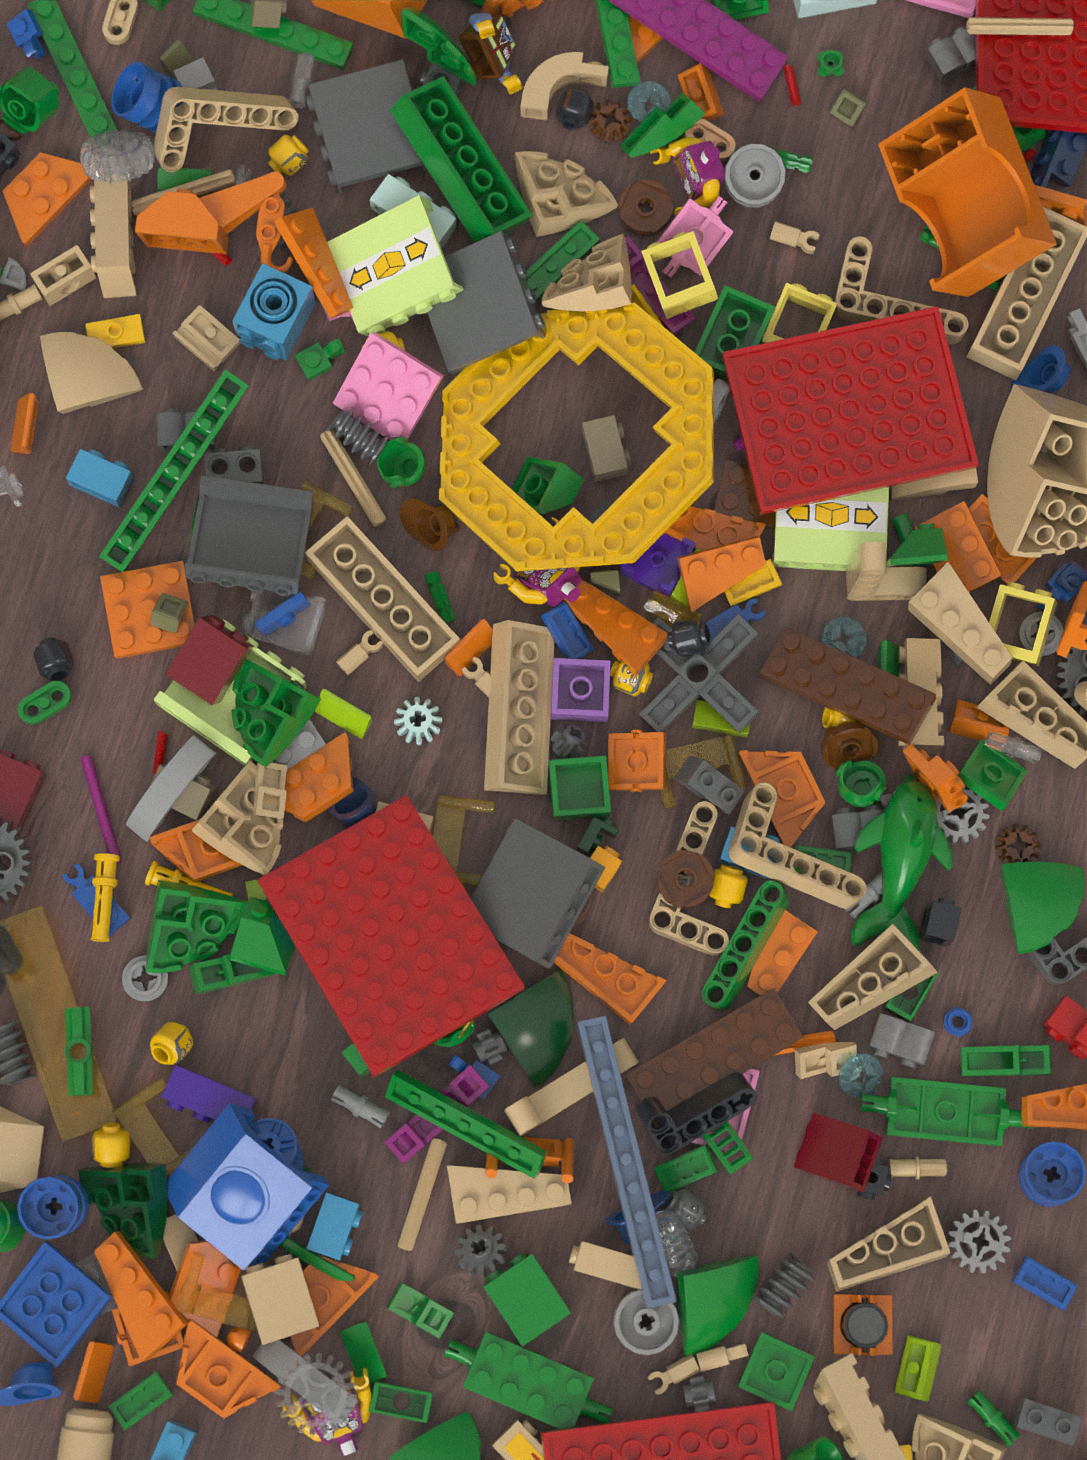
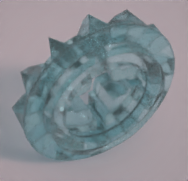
[627,82,671,121]
[822,617,866,658]
[839,1054,884,1098]

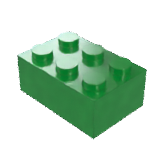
[694,285,775,383]

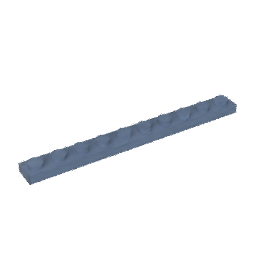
[577,1016,676,1309]

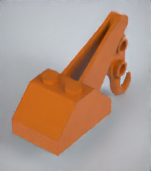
[135,172,293,273]

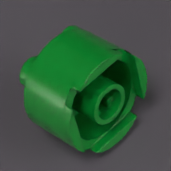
[0,67,59,134]

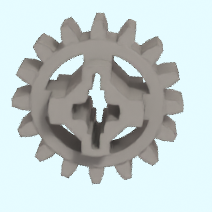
[934,787,990,844]
[947,1210,1011,1274]

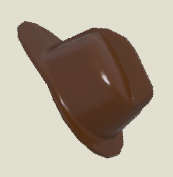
[400,498,460,551]

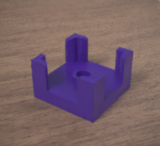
[620,533,696,599]

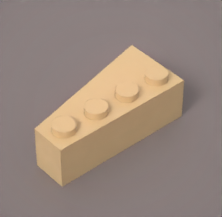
[897,638,944,755]
[808,924,938,1030]

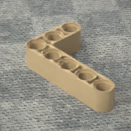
[153,87,298,172]
[834,237,968,344]
[846,541,927,601]
[728,782,867,909]
[649,801,729,956]
[504,1038,639,1136]

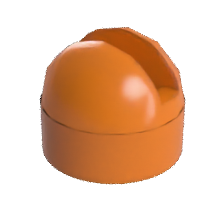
[227,1327,251,1353]

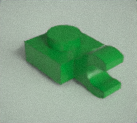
[294,338,345,381]

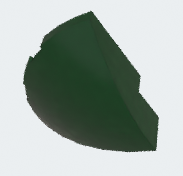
[488,970,574,1089]
[78,1163,168,1259]

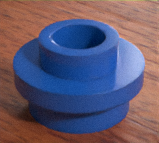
[943,1007,972,1036]

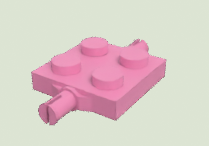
[656,196,734,278]

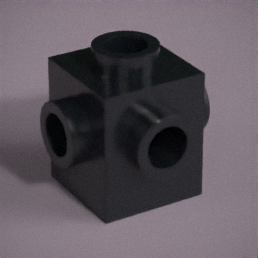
[850,1158,892,1200]

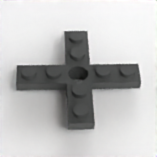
[639,614,760,733]

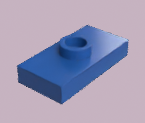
[255,591,312,636]
[541,601,594,659]
[1012,1256,1078,1311]

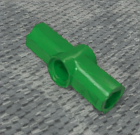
[64,1007,95,1096]

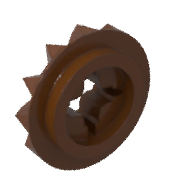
[588,99,632,142]
[995,823,1041,864]

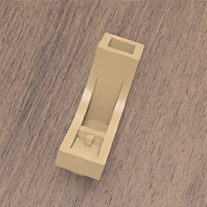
[520,52,609,120]

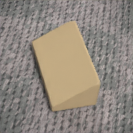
[163,1214,198,1271]

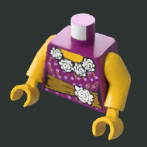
[650,137,725,215]
[493,517,581,607]
[281,1368,372,1456]

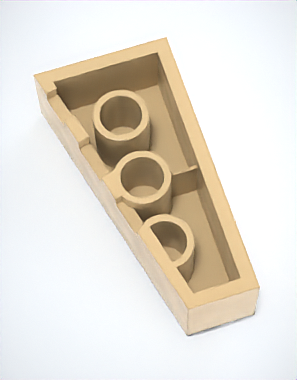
[90,173,137,298]
[908,562,1012,685]
[977,661,1087,769]
[447,1165,572,1224]
[827,1197,950,1292]
[813,1353,906,1460]

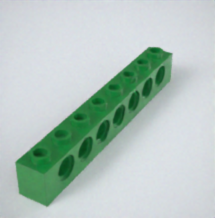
[99,370,250,573]

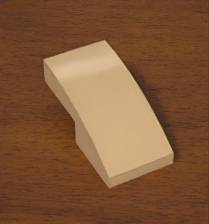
[254,763,287,819]
[795,1042,857,1079]

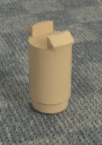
[57,1408,114,1460]

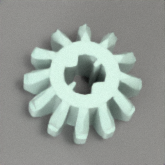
[394,697,442,746]

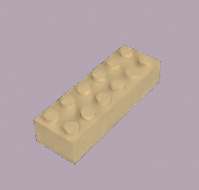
[967,206,1087,381]
[305,516,460,682]

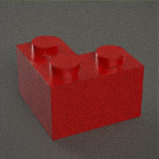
[1042,996,1087,1060]

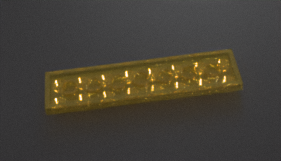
[0,905,119,1142]

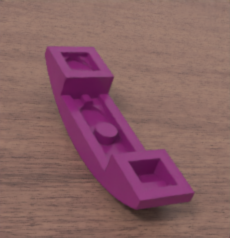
[625,236,695,335]
[385,1065,490,1164]

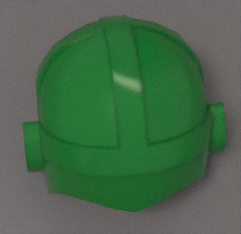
[377,437,426,489]
[836,760,887,807]

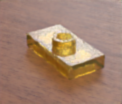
[643,590,703,625]

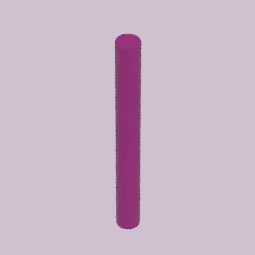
[80,755,122,865]

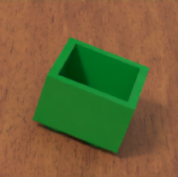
[549,756,611,821]

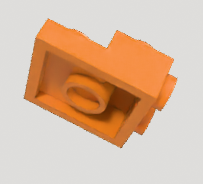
[903,744,968,813]

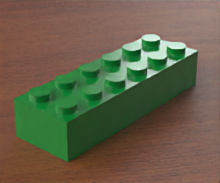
[390,76,532,243]

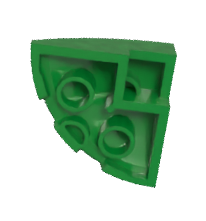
[401,7,477,87]
[231,659,321,767]
[1000,862,1085,954]
[145,880,247,973]
[677,1255,758,1357]
[389,1411,482,1460]

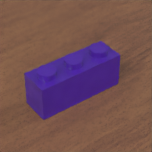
[162,1065,258,1123]

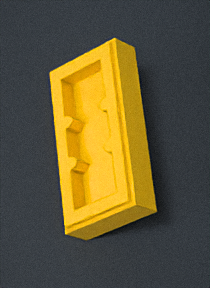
[85,314,146,349]
[724,559,782,607]

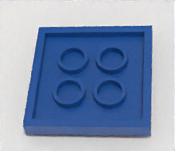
[0,1241,114,1368]

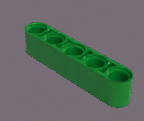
[702,880,790,1011]

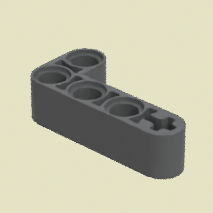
[1027,936,1087,985]

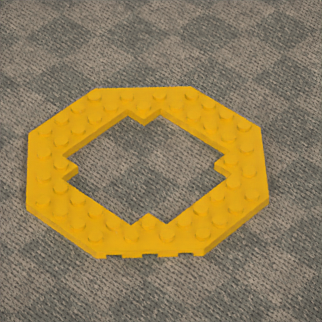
[439,302,714,571]

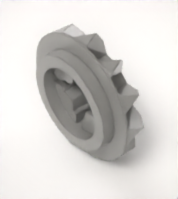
[1019,612,1063,656]
[122,956,169,1002]

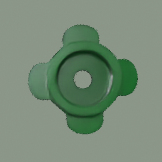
[817,50,844,77]

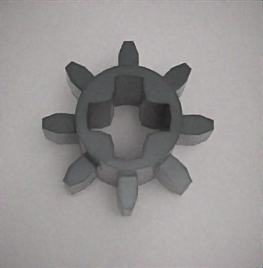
[550,724,587,759]
[472,1028,507,1065]
[683,1376,716,1412]

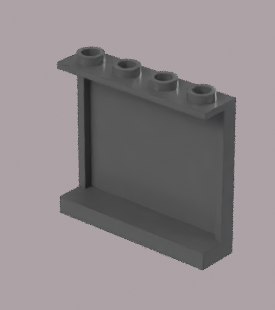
[305,59,427,194]
[427,231,546,376]
[184,475,313,595]
[471,818,605,969]

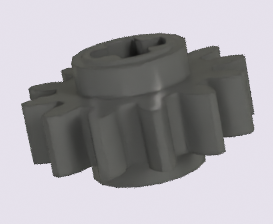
[455,1224,508,1278]

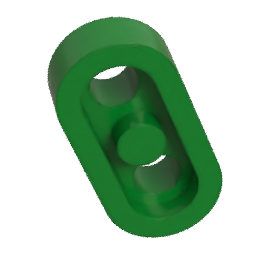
[18,681,72,725]

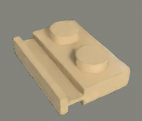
[172,305,241,372]

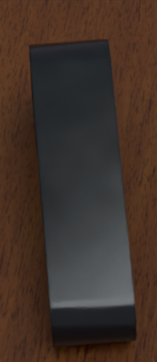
[637,1072,757,1154]

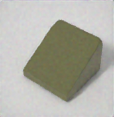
[160,40,194,79]
[830,88,869,127]
[590,570,620,596]
[151,593,188,633]

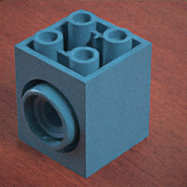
[232,263,316,361]

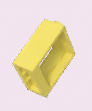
[641,231,718,319]
[761,283,837,344]
[989,582,1057,667]

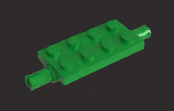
[860,1077,1034,1147]
[444,1332,613,1429]

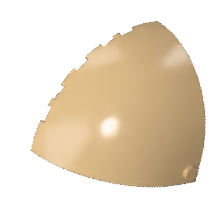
[987,384,1087,557]

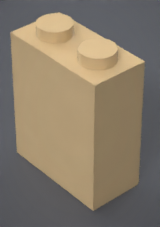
[569,1241,642,1290]
[241,1254,320,1345]

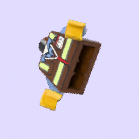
[459,12,523,94]

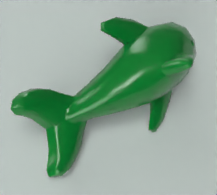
[850,774,953,951]

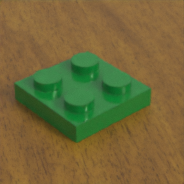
[957,739,1028,811]
[737,1332,815,1411]

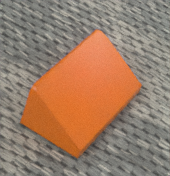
[677,63,724,121]
[10,393,39,454]
[445,619,493,676]
[949,699,1009,746]
[73,1340,114,1403]

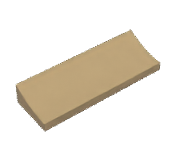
[484,620,555,796]

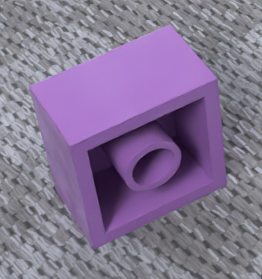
[551,658,610,722]

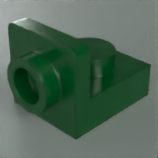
[577,816,619,855]

